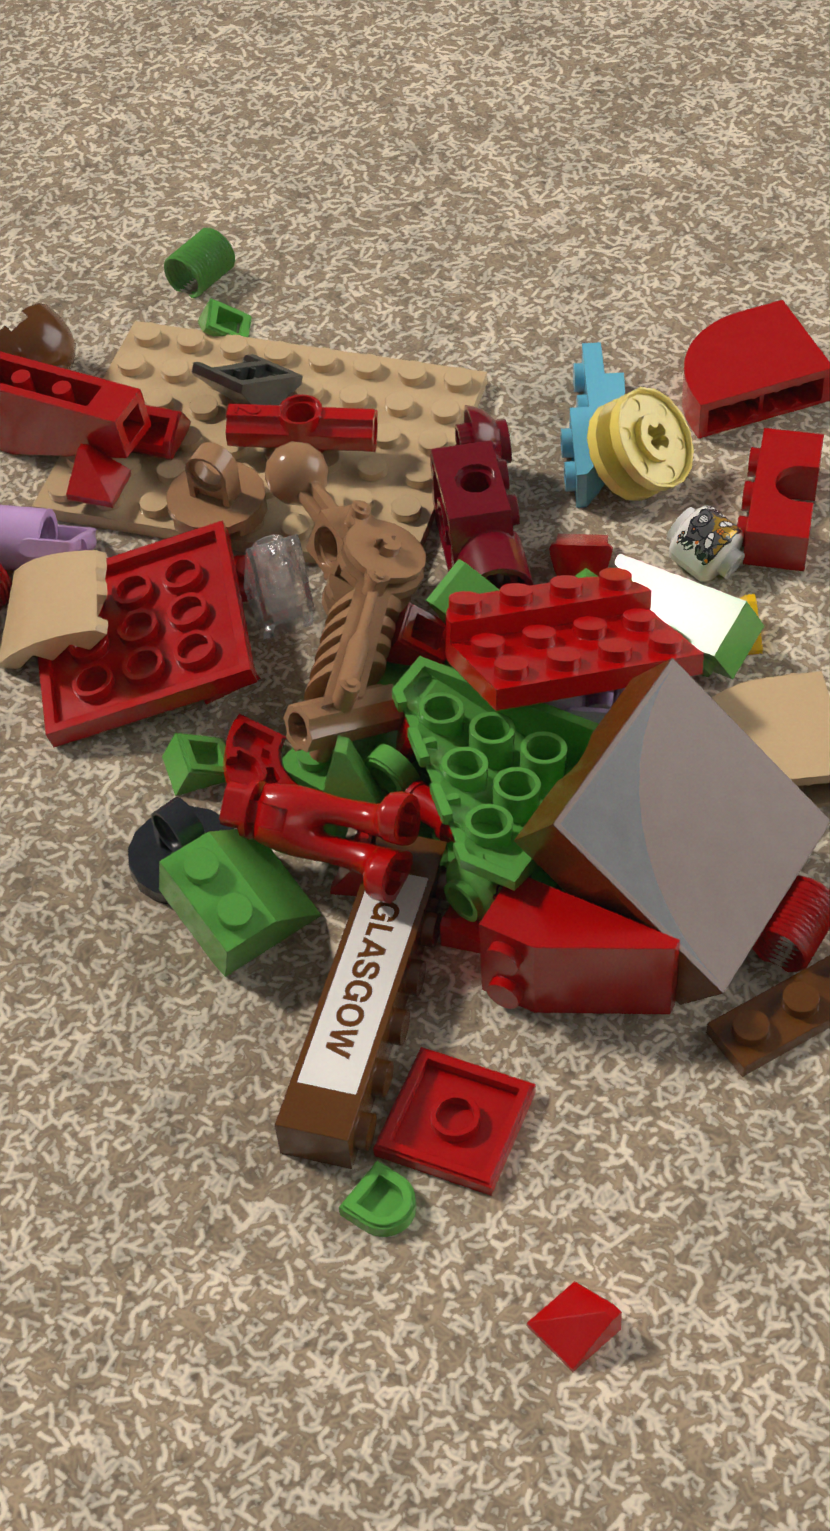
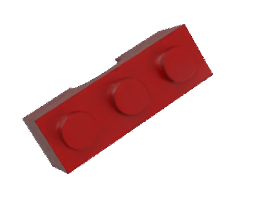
[737,428,824,572]

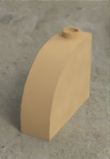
[712,671,830,808]

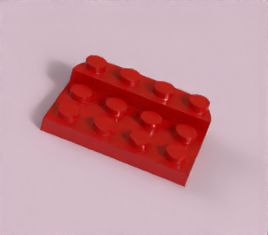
[445,568,704,711]

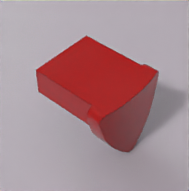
[549,533,613,577]

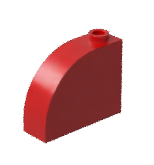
[682,300,830,439]

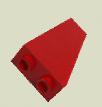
[0,351,152,458]

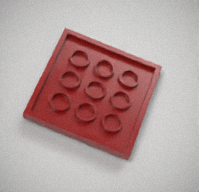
[38,520,257,747]

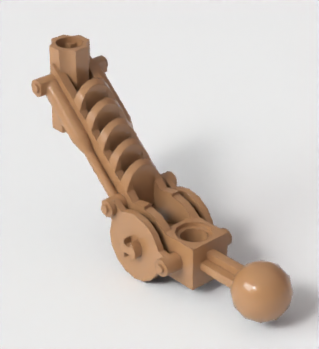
[265,441,426,763]

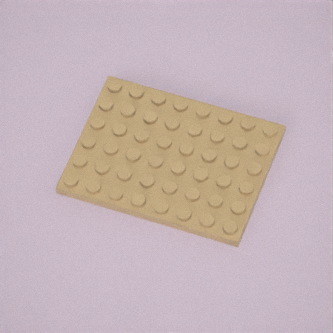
[32,321,487,564]

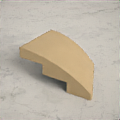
[0,550,108,669]

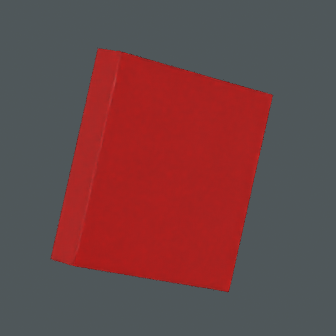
[373,1047,536,1196]

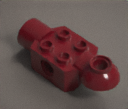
[430,405,534,590]

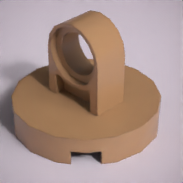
[166,442,268,537]

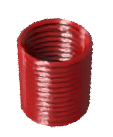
[752,875,830,972]

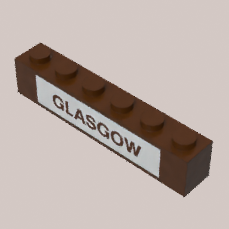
[275,836,449,1169]

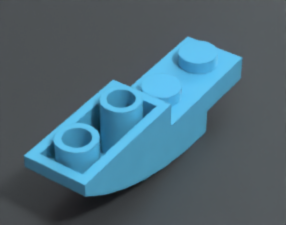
[560,342,625,508]

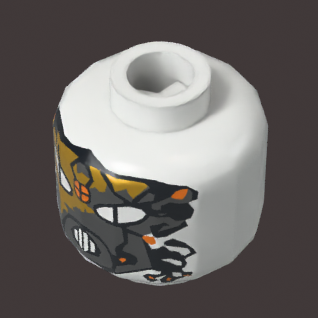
[666,505,745,582]

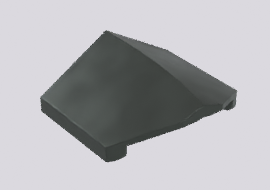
[192,354,303,405]

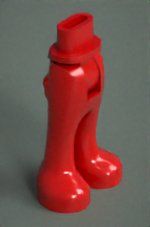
[219,779,420,904]

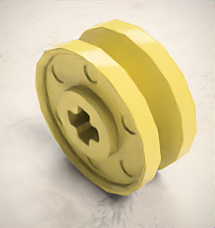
[587,387,694,501]

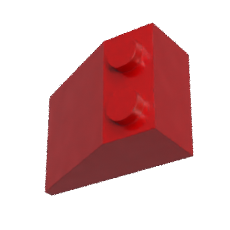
[479,877,680,1014]

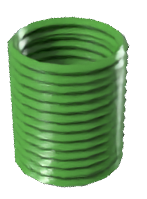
[164,228,236,298]

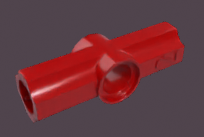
[225,394,378,453]

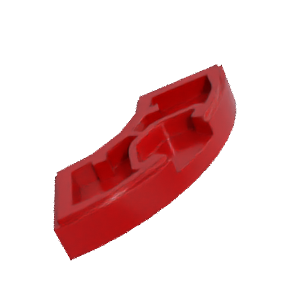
[223,713,298,785]

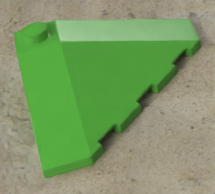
[392,656,599,890]

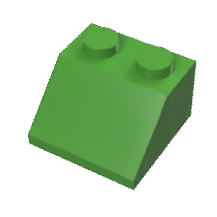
[159,829,321,977]

